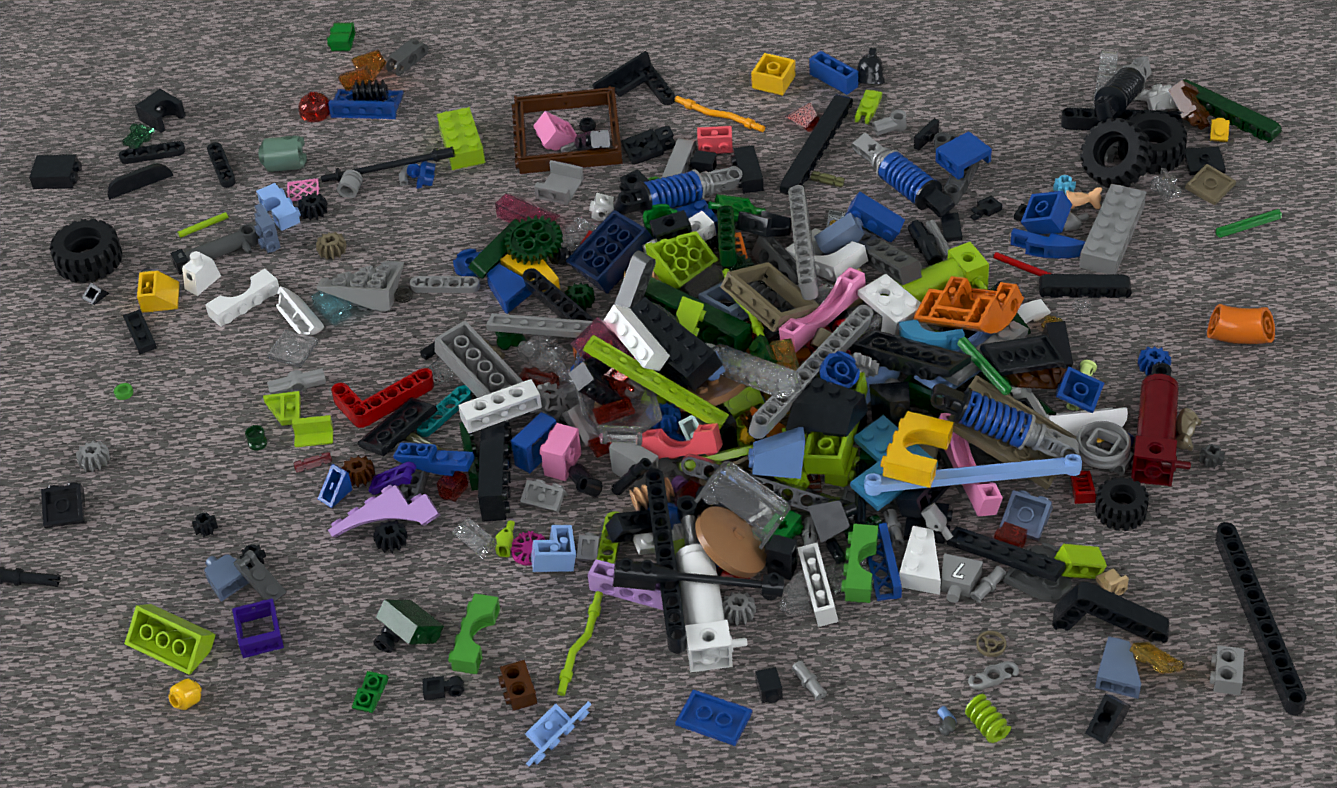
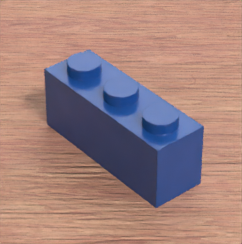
[809,51,858,95]
[846,191,905,242]

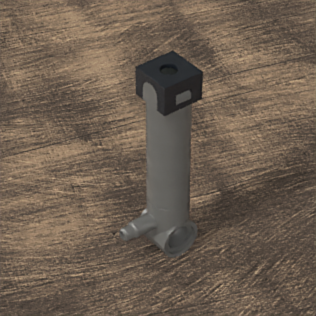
[170,223,259,275]

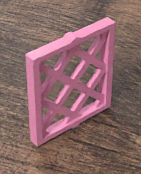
[287,178,320,202]

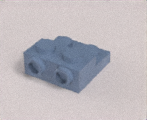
[254,203,281,253]
[999,490,1053,541]

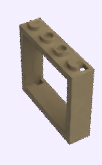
[721,262,820,332]

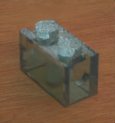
[311,291,352,326]

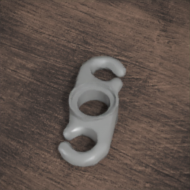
[968,661,1019,691]

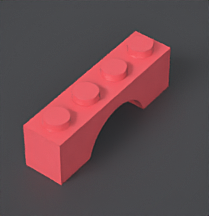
[638,423,723,459]

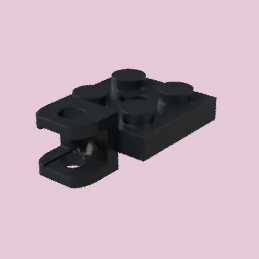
[621,126,676,165]

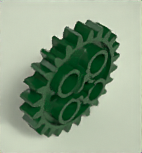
[504,215,563,265]

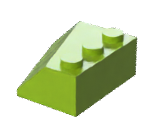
[645,231,719,290]

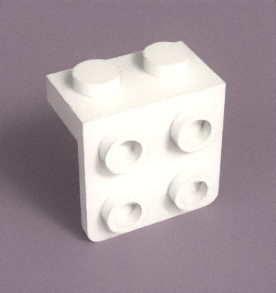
[1134,84,1178,111]

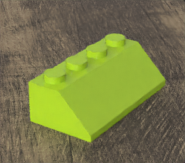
[124,604,216,675]

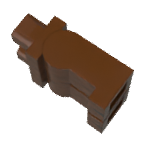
[1168,80,1210,130]

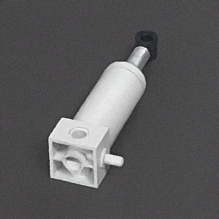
[675,495,747,672]

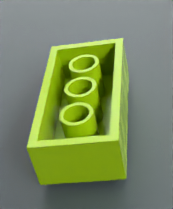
[437,107,485,170]

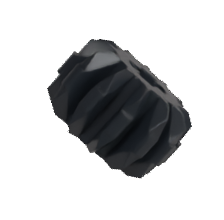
[298,192,327,221]
[373,520,408,554]

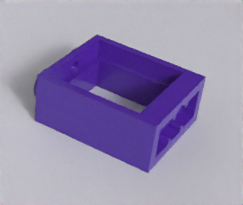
[232,598,284,658]

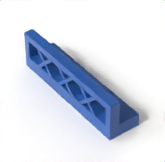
[867,523,902,601]

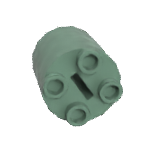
[258,135,307,172]

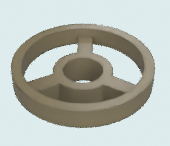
[976,631,1006,657]

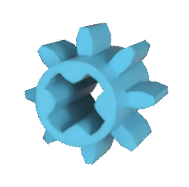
[1053,175,1076,195]

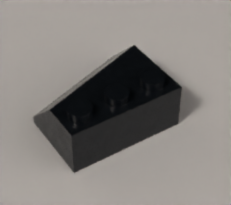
[786,377,868,437]

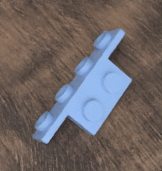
[525,701,591,766]

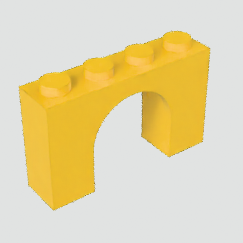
[881,411,954,488]

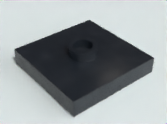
[1185,146,1226,176]

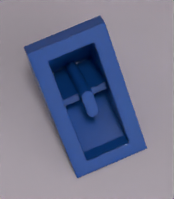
[317,464,353,508]

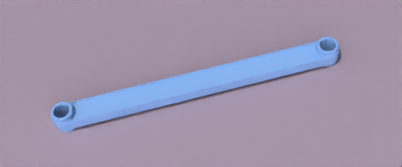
[864,454,1082,496]

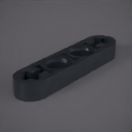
[641,65,675,105]
[119,141,186,164]
[207,142,236,188]

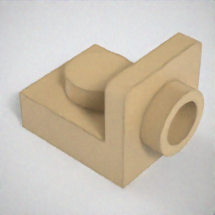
[1096,568,1129,596]

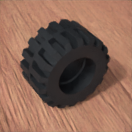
[1095,477,1149,531]

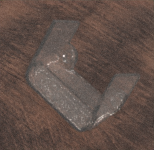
[694,461,791,550]

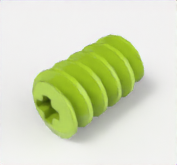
[965,694,1011,743]

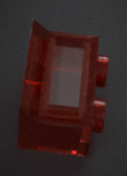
[519,367,560,394]

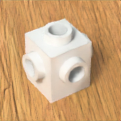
[589,193,614,222]

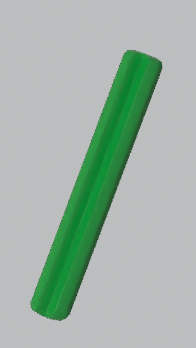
[1215,209,1282,238]
[957,337,1012,396]

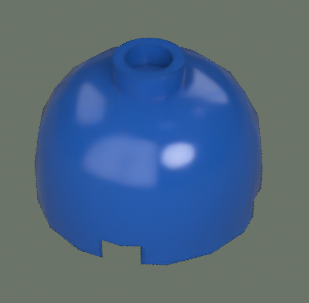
[819,351,860,388]

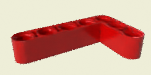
[331,368,434,428]

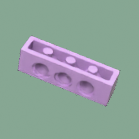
[588,559,663,610]

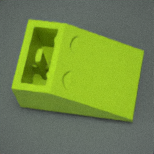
[719,384,764,446]

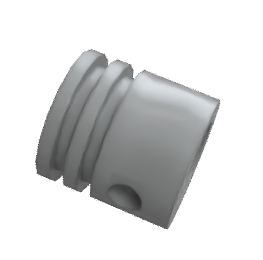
[337,170,363,198]

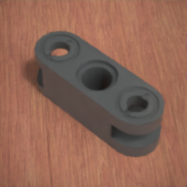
[384,39,428,76]

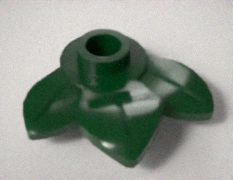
[495,331,527,350]

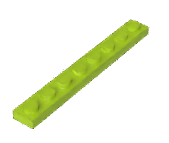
[583,335,729,430]

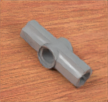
[267,368,327,395]

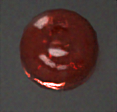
[298,92,330,123]

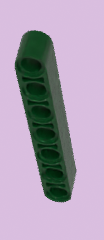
[1183,79,1282,143]

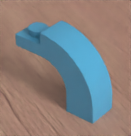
[899,320,965,351]

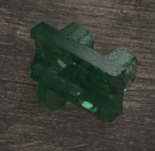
[122,123,155,149]

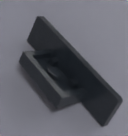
[592,51,651,97]

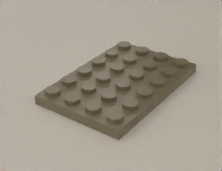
[947,375,1076,490]

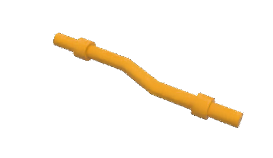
[675,96,765,133]

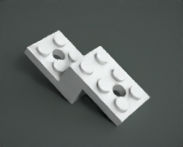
[857,274,935,336]

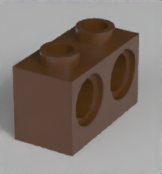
[498,660,538,711]

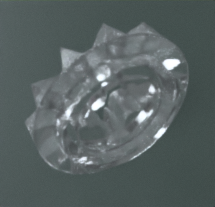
[574,217,599,233]

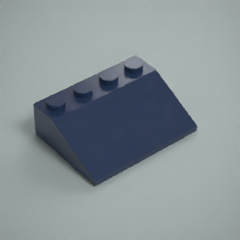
[566,210,653,294]

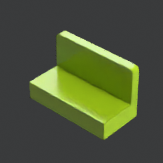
[292,415,333,448]

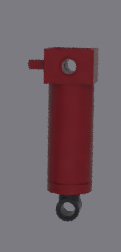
[1131,363,1191,487]

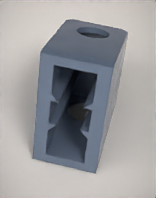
[204,554,250,601]

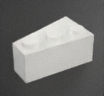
[899,526,941,595]

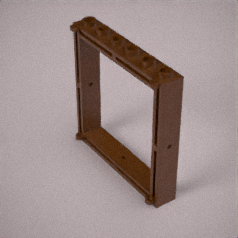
[512,86,623,174]

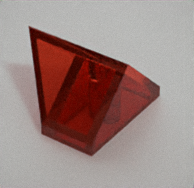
[785,102,820,132]

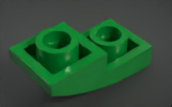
[352,671,389,713]

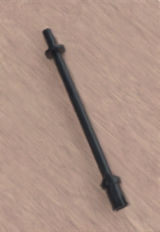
[321,146,455,183]

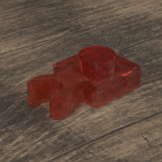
[604,368,634,399]

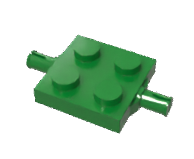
[708,194,766,222]

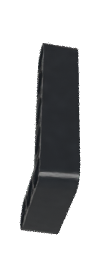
[1052,582,1170,644]

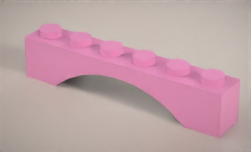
[779,267,866,353]
[939,413,1003,517]

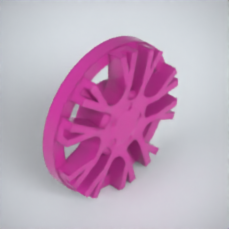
[511,531,546,566]

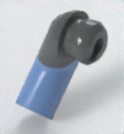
[937,706,957,736]

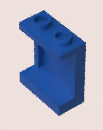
[936,131,992,180]

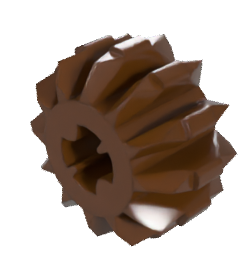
[342,455,375,488]

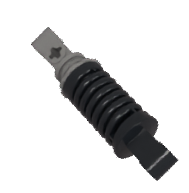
[1094,56,1152,121]

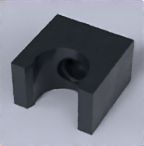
[135,89,186,133]

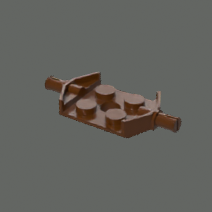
[1005,367,1067,389]

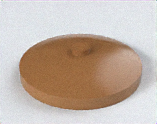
[695,506,767,578]

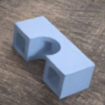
[256,183,301,231]

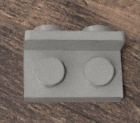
[520,479,568,513]

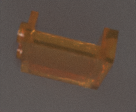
[338,49,386,91]

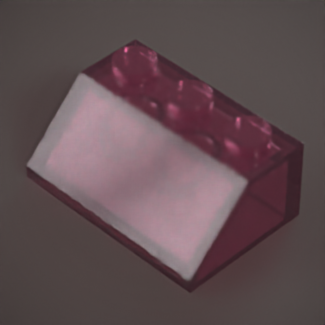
[495,193,560,223]

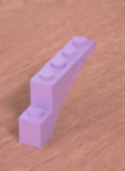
[328,485,441,538]

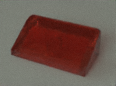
[592,397,636,426]

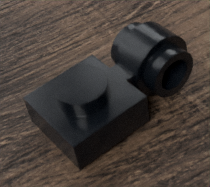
[422,676,464,700]

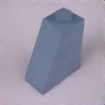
[814,212,864,255]
[1095,636,1141,699]

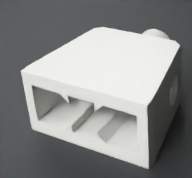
[182,251,221,296]

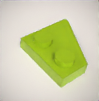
[263,391,301,426]

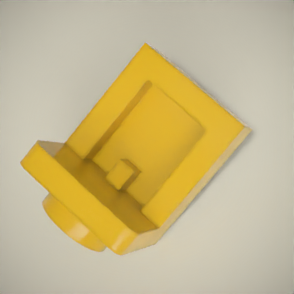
[1210,118,1230,142]

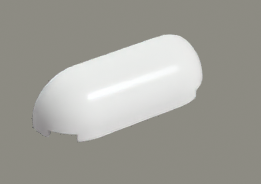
[276,286,324,336]
[1049,407,1128,437]

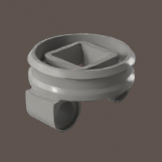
[1071,421,1134,476]

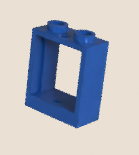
[511,412,557,474]

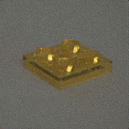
[1129,642,1184,674]

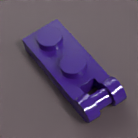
[368,462,416,495]

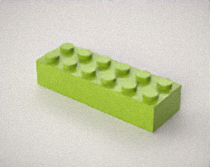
[803,372,868,475]

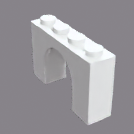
[785,228,868,282]

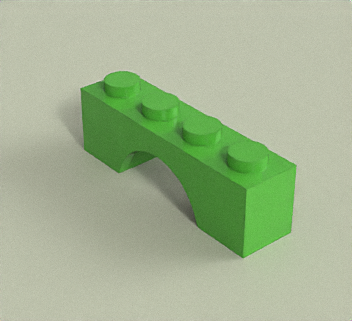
[841,524,878,603]
[449,593,500,674]

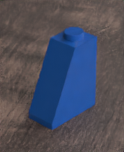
[487,264,532,314]

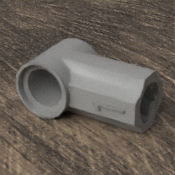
[872,110,907,135]

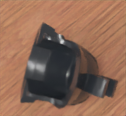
[857,48,885,84]

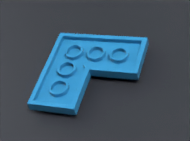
[850,415,938,511]

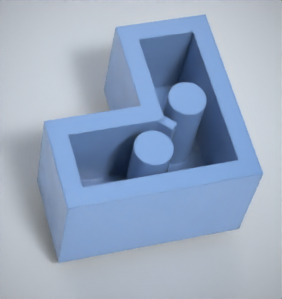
[531,525,576,572]

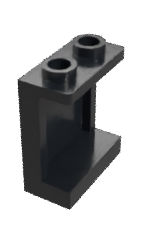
[736,211,792,237]

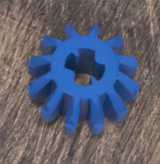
[1137,346,1171,376]
[648,402,682,434]

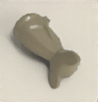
[1175,408,1202,451]

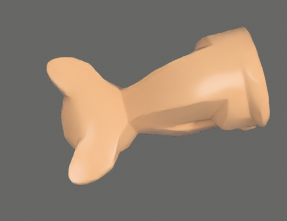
[1066,187,1102,209]

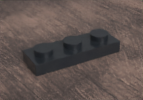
[123,309,157,355]

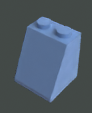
[748,427,805,479]

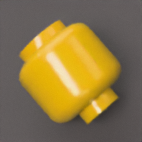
[168,679,202,710]

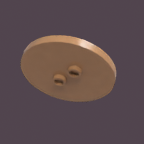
[675,370,747,412]

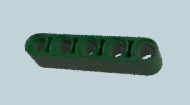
[717,205,737,267]
[468,218,521,279]

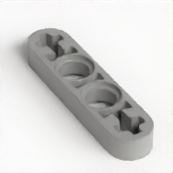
[410,276,480,293]

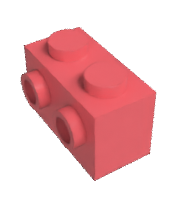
[697,126,733,154]

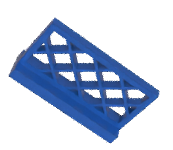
[329,89,403,119]

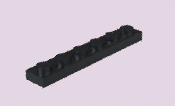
[946,526,1066,582]

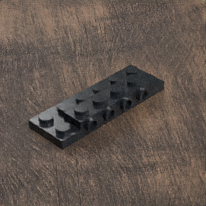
[852,330,971,380]

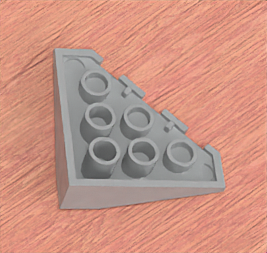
[317,261,404,312]

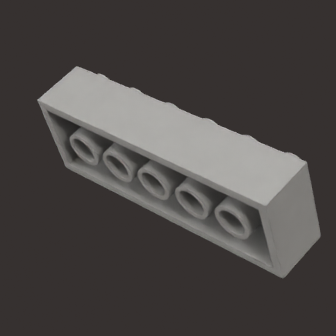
[1079,184,1146,274]
[435,321,526,423]

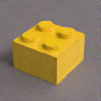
[751,53,796,95]

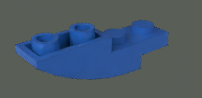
[1010,228,1085,258]
[393,443,475,476]

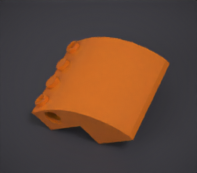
[913,276,1024,334]

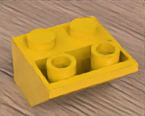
[137,271,180,313]

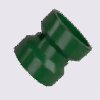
[245,425,267,451]

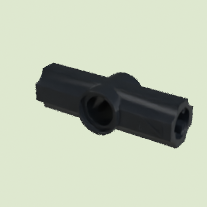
[908,220,943,265]

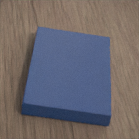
[675,689,753,746]

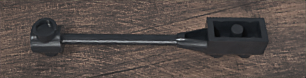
[613,558,784,600]

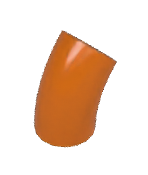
[1207,304,1275,344]

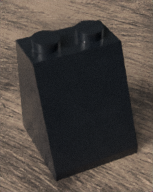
[869,381,911,427]

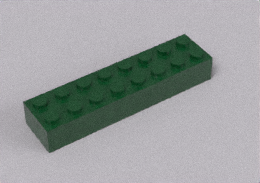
[622,277,752,366]

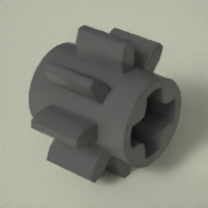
[1199,444,1225,469]

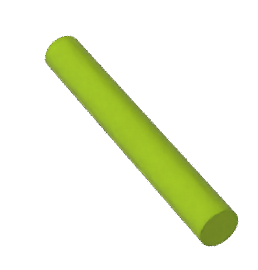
[177,212,228,238]

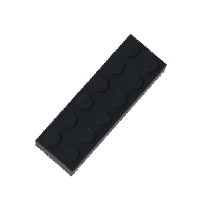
[631,297,723,391]
[478,419,512,522]

